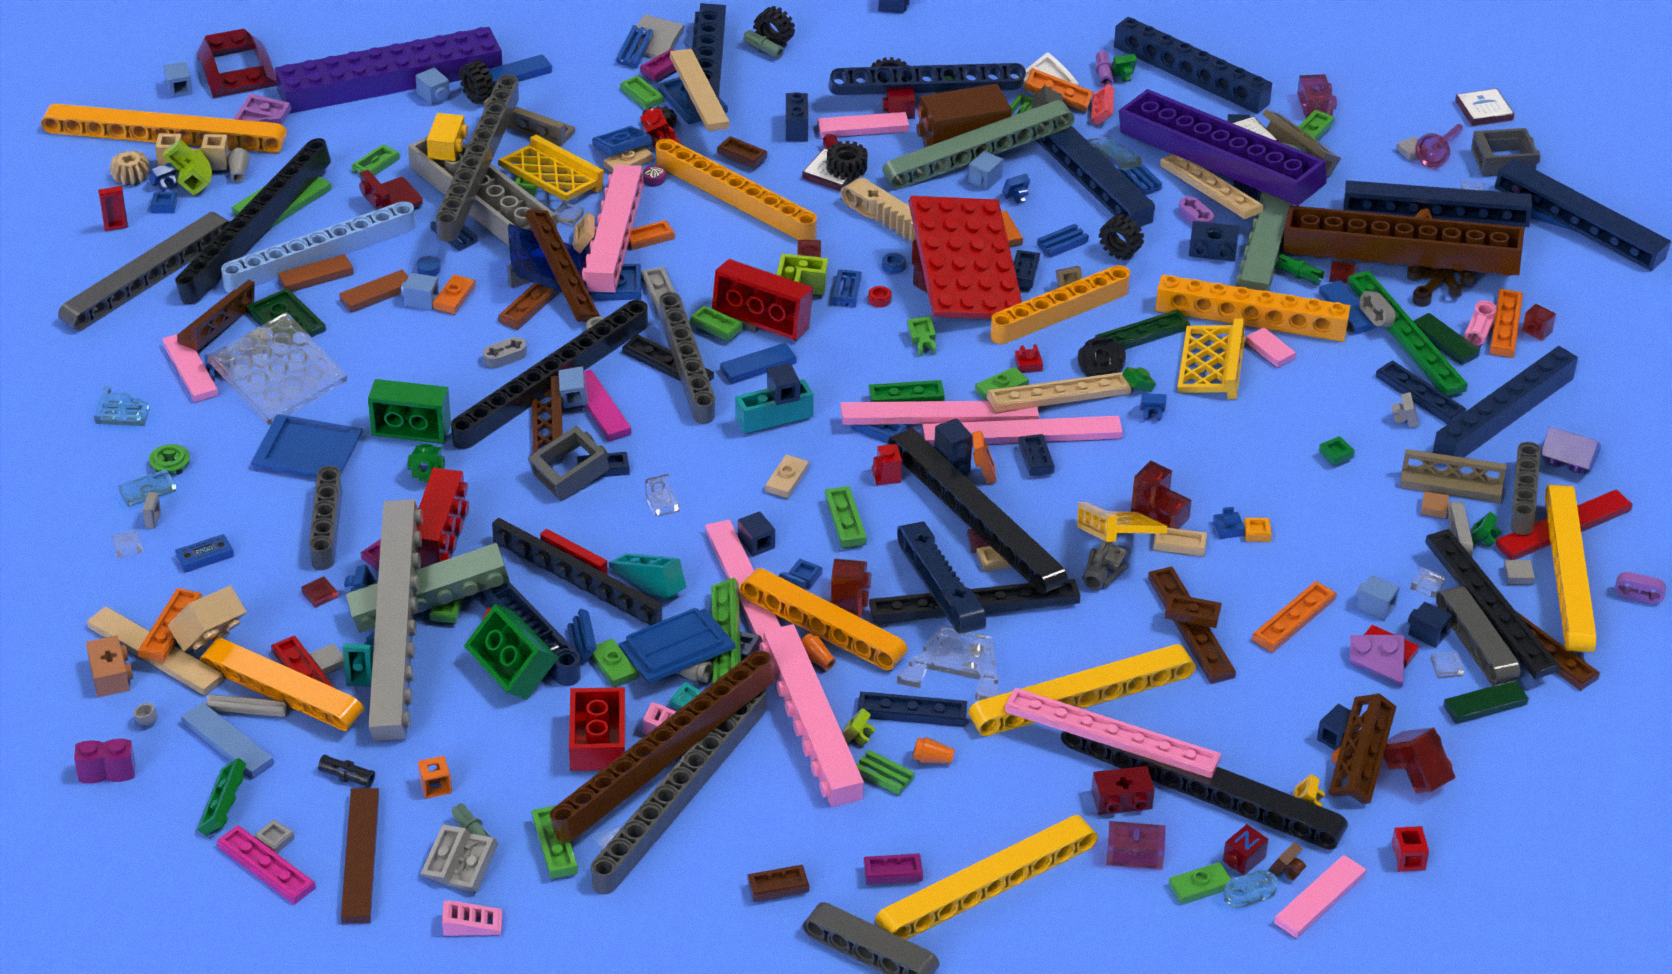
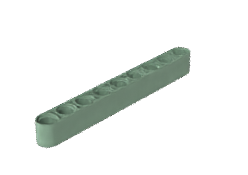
[882,100,1075,189]

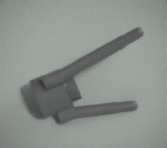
[1082,542,1128,590]

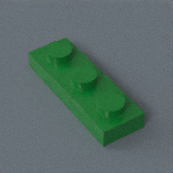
[868,380,945,402]
[197,758,246,836]

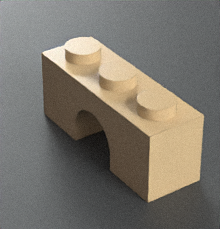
[155,134,230,171]

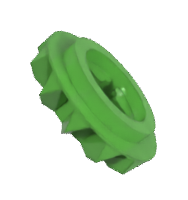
[149,444,190,475]

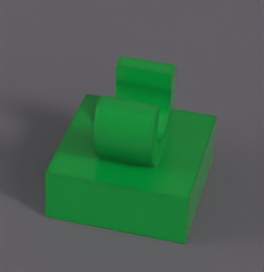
[1112,54,1137,82]
[1470,511,1501,547]

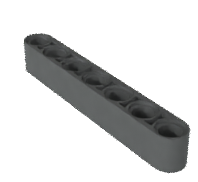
[659,292,715,424]

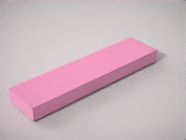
[817,112,909,138]
[162,334,218,402]
[1274,855,1367,939]

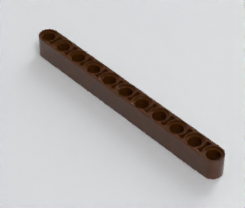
[550,651,775,842]

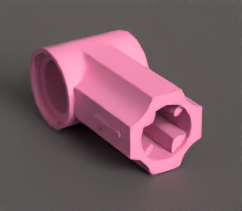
[1464,300,1496,347]

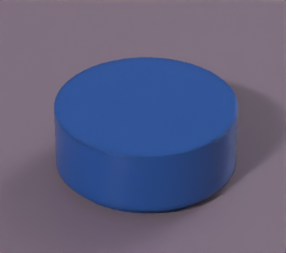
[882,253,906,274]
[416,256,441,276]

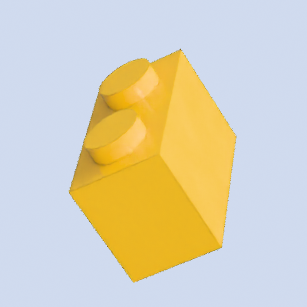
[427,113,468,161]

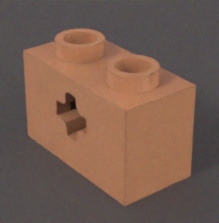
[86,635,133,697]

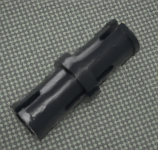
[318,754,375,788]

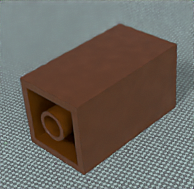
[916,84,1012,148]

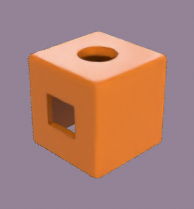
[417,756,452,799]

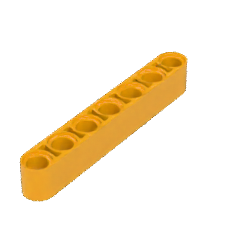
[990,265,1130,344]
[740,568,908,671]
[200,637,364,731]

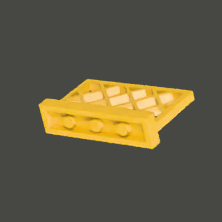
[498,135,604,202]
[1177,319,1245,399]
[1077,502,1167,542]

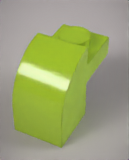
[163,139,212,196]

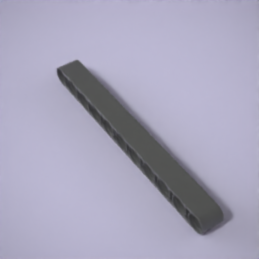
[436,75,519,242]
[591,689,766,894]

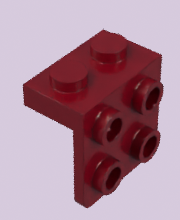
[359,170,423,210]

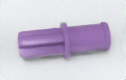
[1095,50,1114,87]

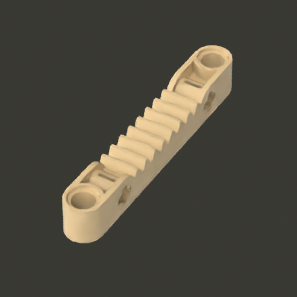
[840,177,918,247]

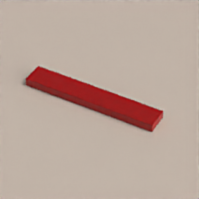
[1495,489,1633,560]

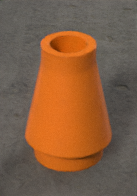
[801,633,836,671]
[913,736,954,764]

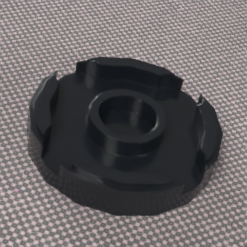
[1078,337,1126,377]

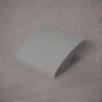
[628,14,684,58]
[420,824,499,893]

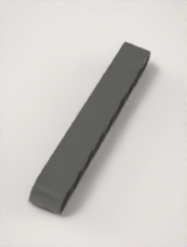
[58,212,230,331]

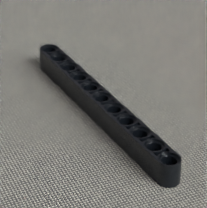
[175,138,331,304]
[451,300,648,449]
[888,428,1068,594]
[1061,731,1348,850]

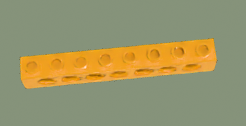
[1155,274,1351,342]

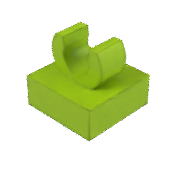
[842,708,875,746]

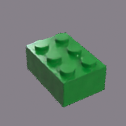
[368,379,451,444]
[464,604,558,700]

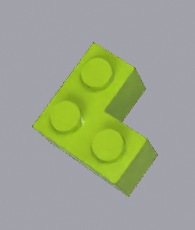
[776,253,828,295]

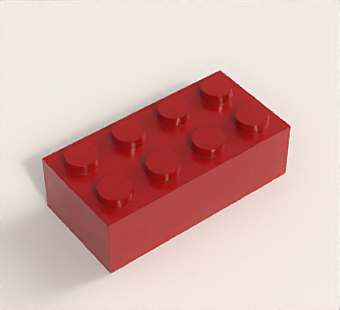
[712,259,814,341]
[416,468,469,570]

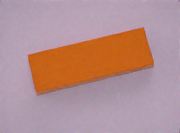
[1024,68,1094,113]

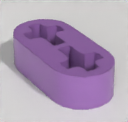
[1179,197,1214,225]
[1615,572,1666,604]

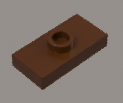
[717,136,767,169]
[747,864,809,902]

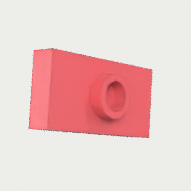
[1091,84,1114,126]

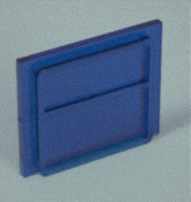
[508,223,591,295]

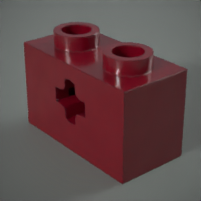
[1091,766,1155,815]

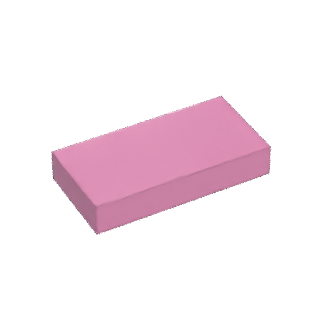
[1245,328,1296,368]

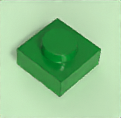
[1122,367,1156,392]
[1319,436,1355,466]

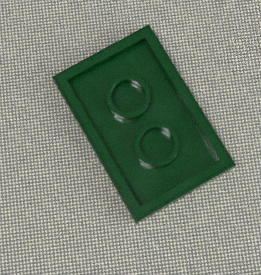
[246,288,326,349]

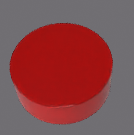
[868,286,892,307]

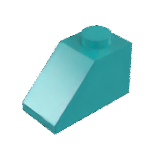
[342,644,374,687]

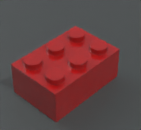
[569,687,626,771]

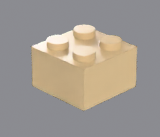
[167,585,247,652]

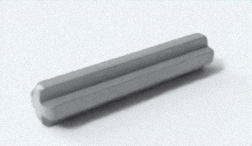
[206,694,287,717]

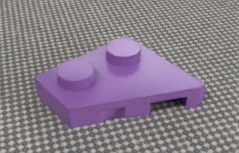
[234,93,291,125]
[1350,635,1405,686]

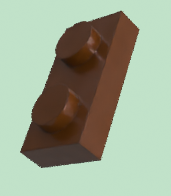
[1164,593,1222,628]

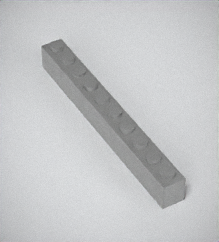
[369,499,423,741]

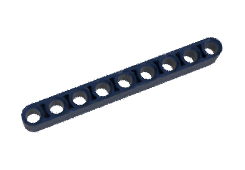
[828,63,1026,95]

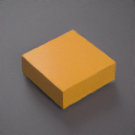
[1243,518,1272,542]

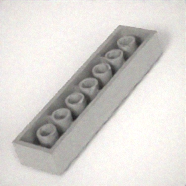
[408,136,557,255]

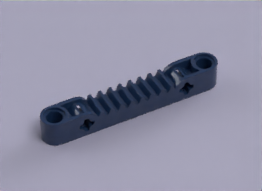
[897,521,986,634]
[473,582,581,686]

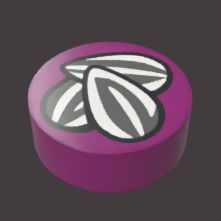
[643,165,666,186]

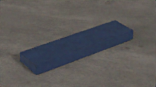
[1375,360,1466,424]
[857,691,968,727]

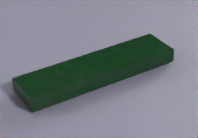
[1095,310,1190,350]

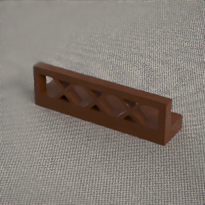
[177,279,255,351]
[532,376,563,459]
[1328,693,1397,804]

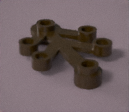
[1407,266,1475,307]

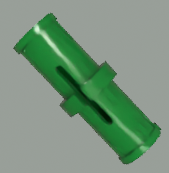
[1276,254,1325,285]

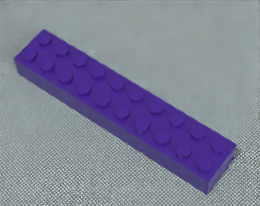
[275,26,502,114]
[1118,89,1327,206]

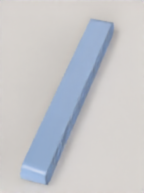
[221,202,415,293]

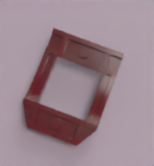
[197,28,277,98]

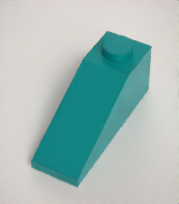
[608,553,687,599]

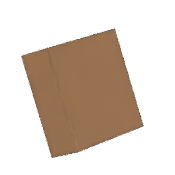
[1420,491,1449,518]

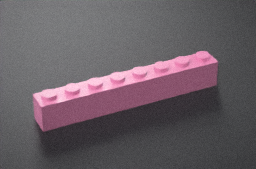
[582,165,644,293]
[760,624,864,807]

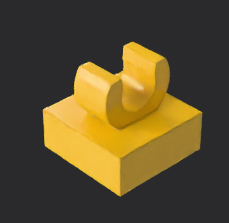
[1292,774,1325,807]

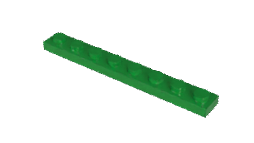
[1347,270,1468,396]

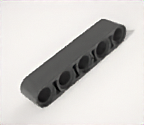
[1511,442,1541,535]
[309,466,342,570]
[1436,585,1520,685]
[802,902,940,974]

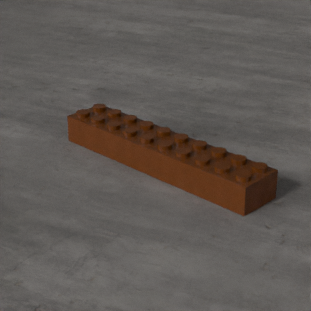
[1283,205,1525,276]

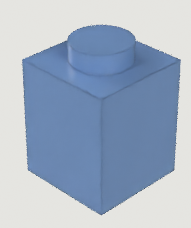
[163,61,193,98]
[416,68,450,106]
[968,151,1003,190]
[401,273,439,310]
[559,366,589,408]
[1356,575,1399,621]

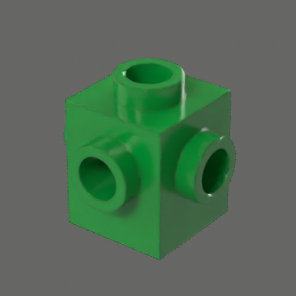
[407,444,445,482]

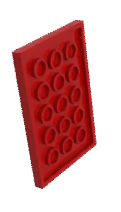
[908,195,1022,319]

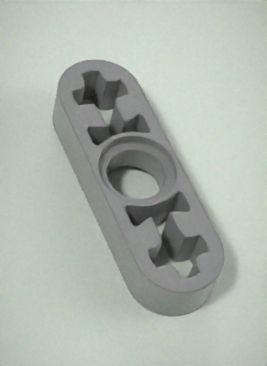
[1447,502,1473,557]

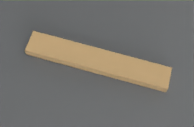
[670,49,730,131]
[1160,154,1263,219]
[987,372,1132,412]
[87,606,223,696]

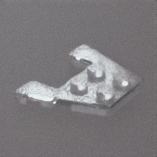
[897,626,1000,700]

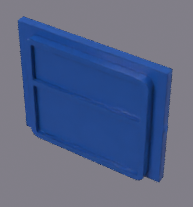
[251,414,363,477]
[618,608,736,684]

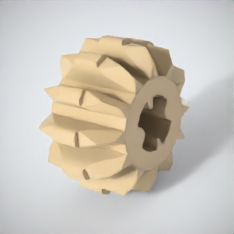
[110,150,150,186]

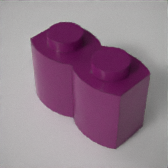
[74,739,136,783]

